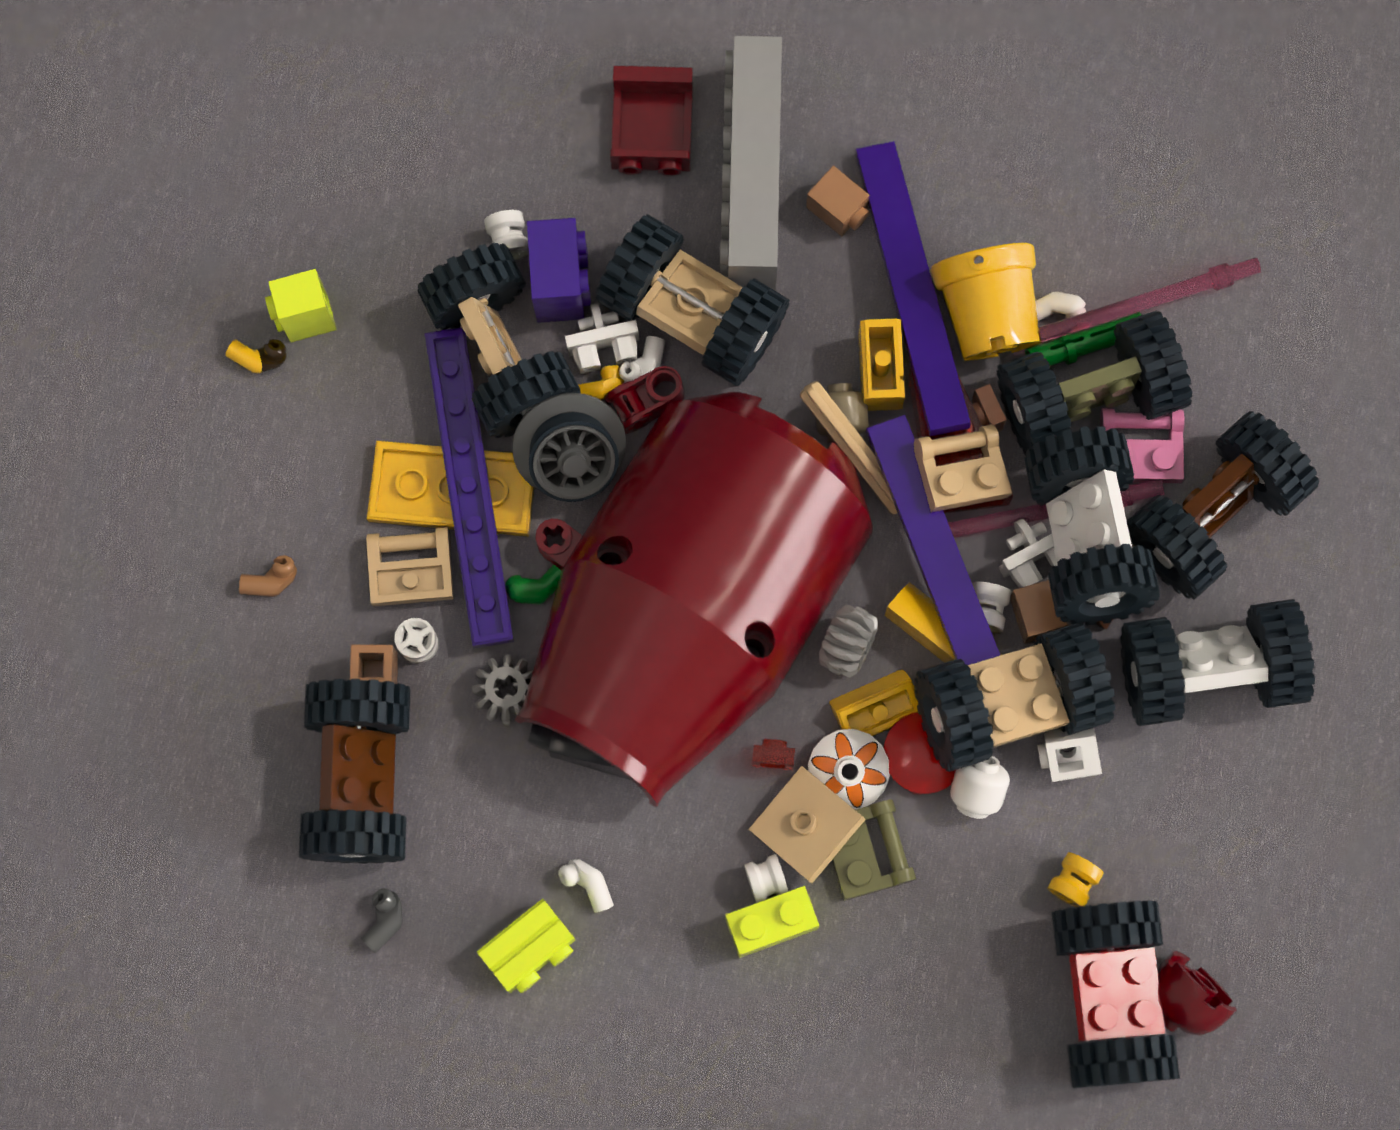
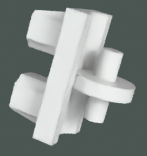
[565,303,639,374]
[998,519,1058,588]

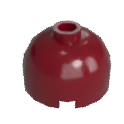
[1157,951,1237,1035]

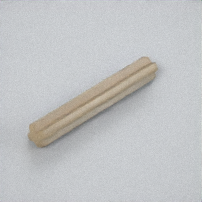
[800,381,898,515]

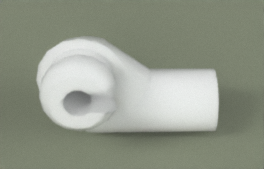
[619,336,666,383]

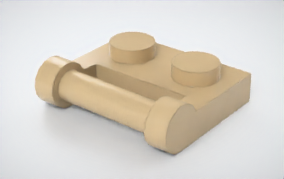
[914,424,1012,512]
[366,527,454,607]

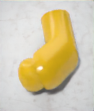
[578,365,624,400]

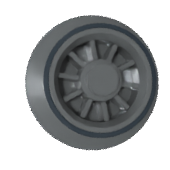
[512,393,626,502]

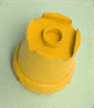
[930,243,1041,361]

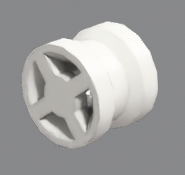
[395,618,439,664]
[744,854,788,903]

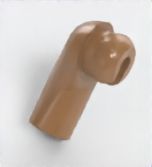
[239,555,297,597]

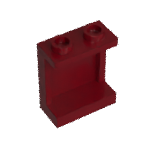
[610,66,693,176]

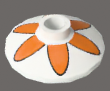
[808,729,890,810]

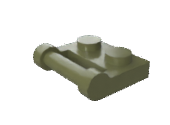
[832,799,917,901]

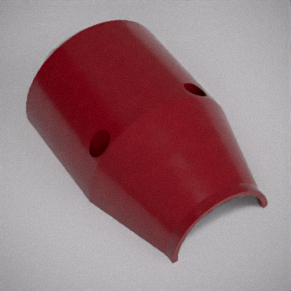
[514,392,873,808]

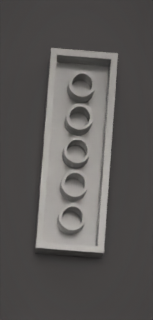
[720,36,782,291]

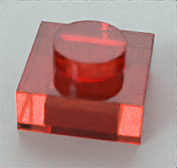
[752,739,795,770]

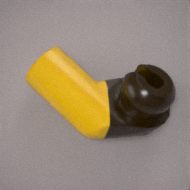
[225,339,286,373]

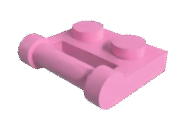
[1100,408,1184,483]

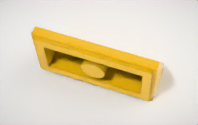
[829,669,919,736]

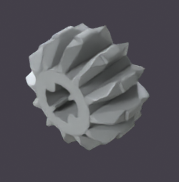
[819,604,878,678]
[472,655,533,726]

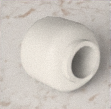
[950,756,1010,819]

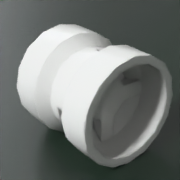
[484,210,529,260]
[972,582,1012,633]

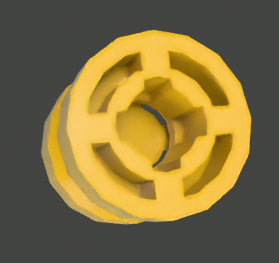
[1047,852,1104,907]

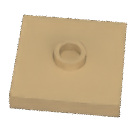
[749,766,866,883]

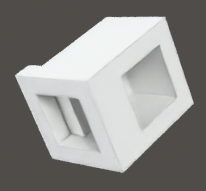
[1037,728,1102,782]

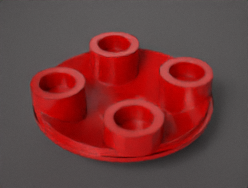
[883,712,956,795]

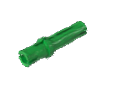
[1025,311,1142,366]

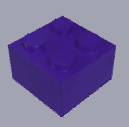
[527,218,592,323]

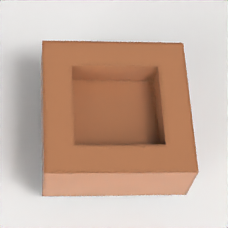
[969,384,1006,432]

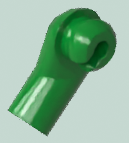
[505,564,562,605]

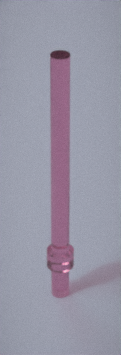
[1039,258,1261,344]
[948,479,1164,538]

